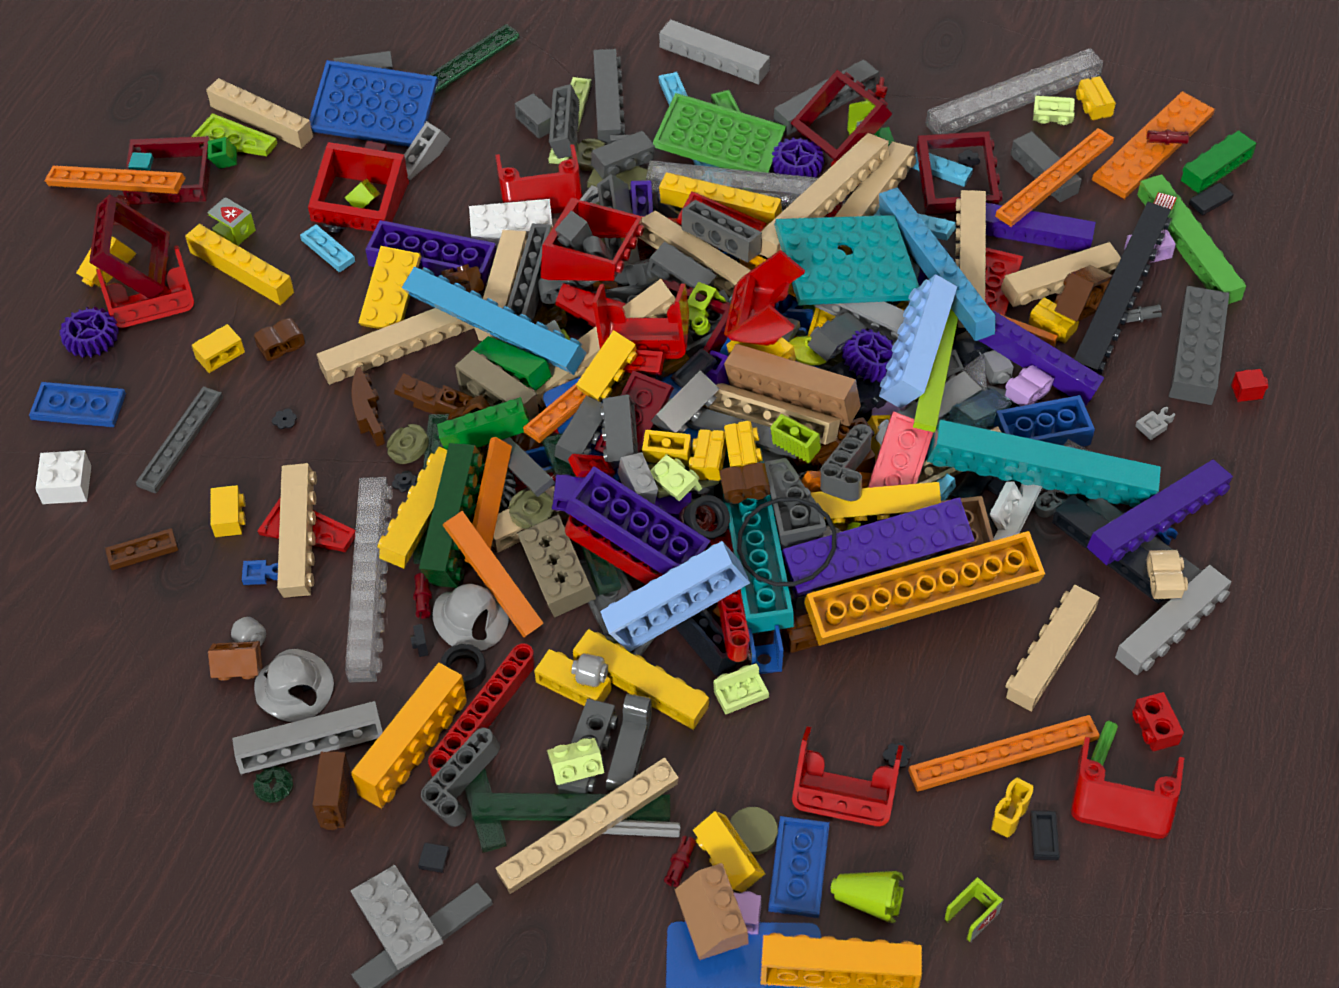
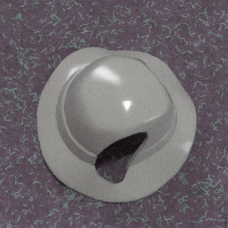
[433,584,509,651]
[254,649,334,722]

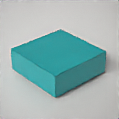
[128,153,154,171]

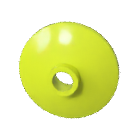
[789,336,826,365]

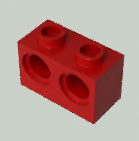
[1132,692,1184,752]

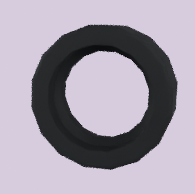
[683,495,730,540]
[441,644,487,691]

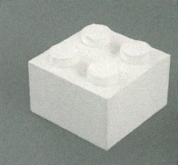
[35,450,91,504]

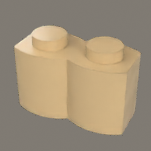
[1146,550,1188,599]

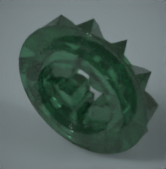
[253,766,293,803]

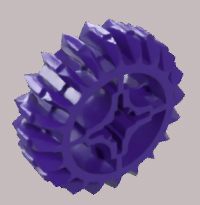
[771,137,824,184]
[60,306,119,358]
[842,328,893,383]

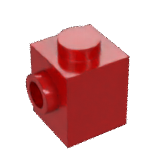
[1231,369,1268,402]

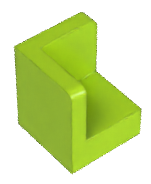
[345,179,380,208]

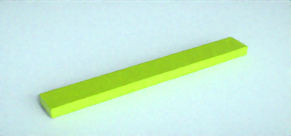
[913,309,958,432]

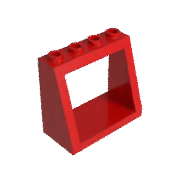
[308,142,409,232]
[541,198,644,281]

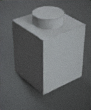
[981,350,1013,386]

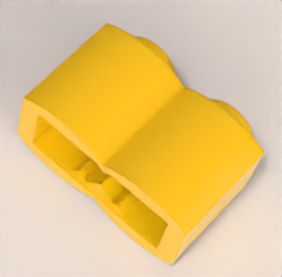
[991,778,1033,838]

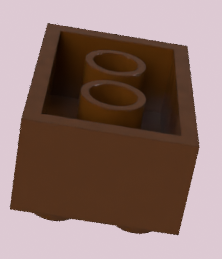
[1054,265,1113,322]

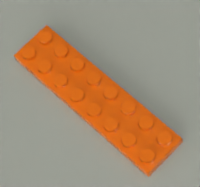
[1092,91,1215,199]

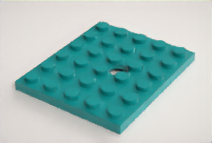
[774,215,919,305]

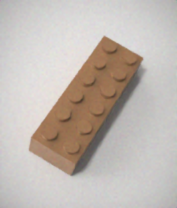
[724,344,861,426]

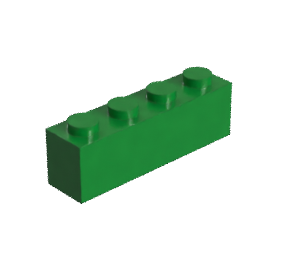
[1181,130,1257,194]
[471,336,552,392]
[437,397,530,450]

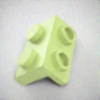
[1033,96,1075,125]
[650,455,702,501]
[714,664,769,715]
[547,738,604,785]

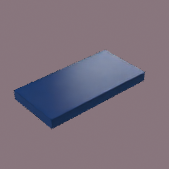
[29,382,126,427]
[768,816,829,918]

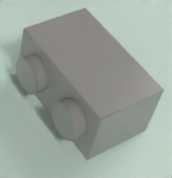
[617,452,658,504]

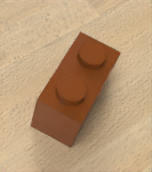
[208,641,262,680]

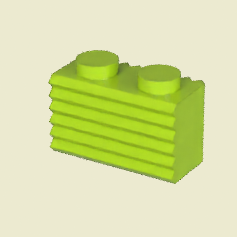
[770,414,821,463]

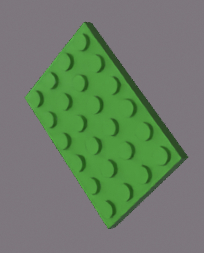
[653,93,786,181]

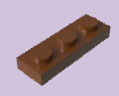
[105,528,179,570]

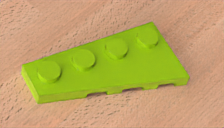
[191,113,278,156]

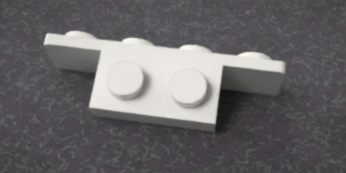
[989,482,1042,541]

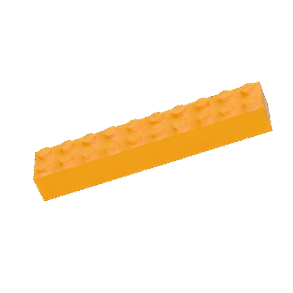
[804,531,1045,646]

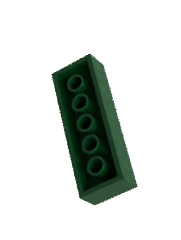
[419,443,486,588]

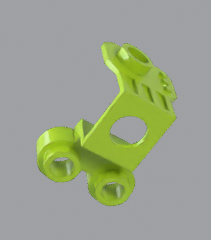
[688,282,727,335]

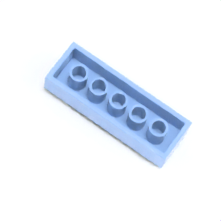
[879,274,957,408]
[600,541,750,652]

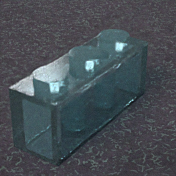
[948,388,1012,429]

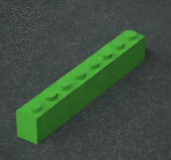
[1137,174,1246,304]

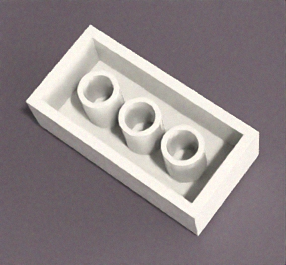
[469,199,553,250]

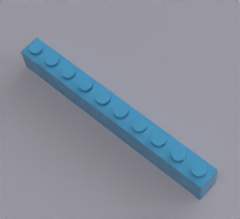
[879,187,996,341]
[402,266,587,375]

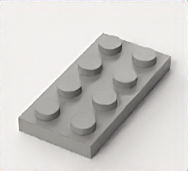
[350,865,443,970]

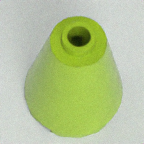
[831,871,904,923]

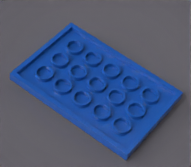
[309,60,438,147]

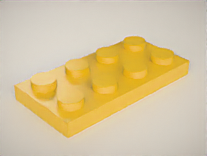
[358,246,422,329]

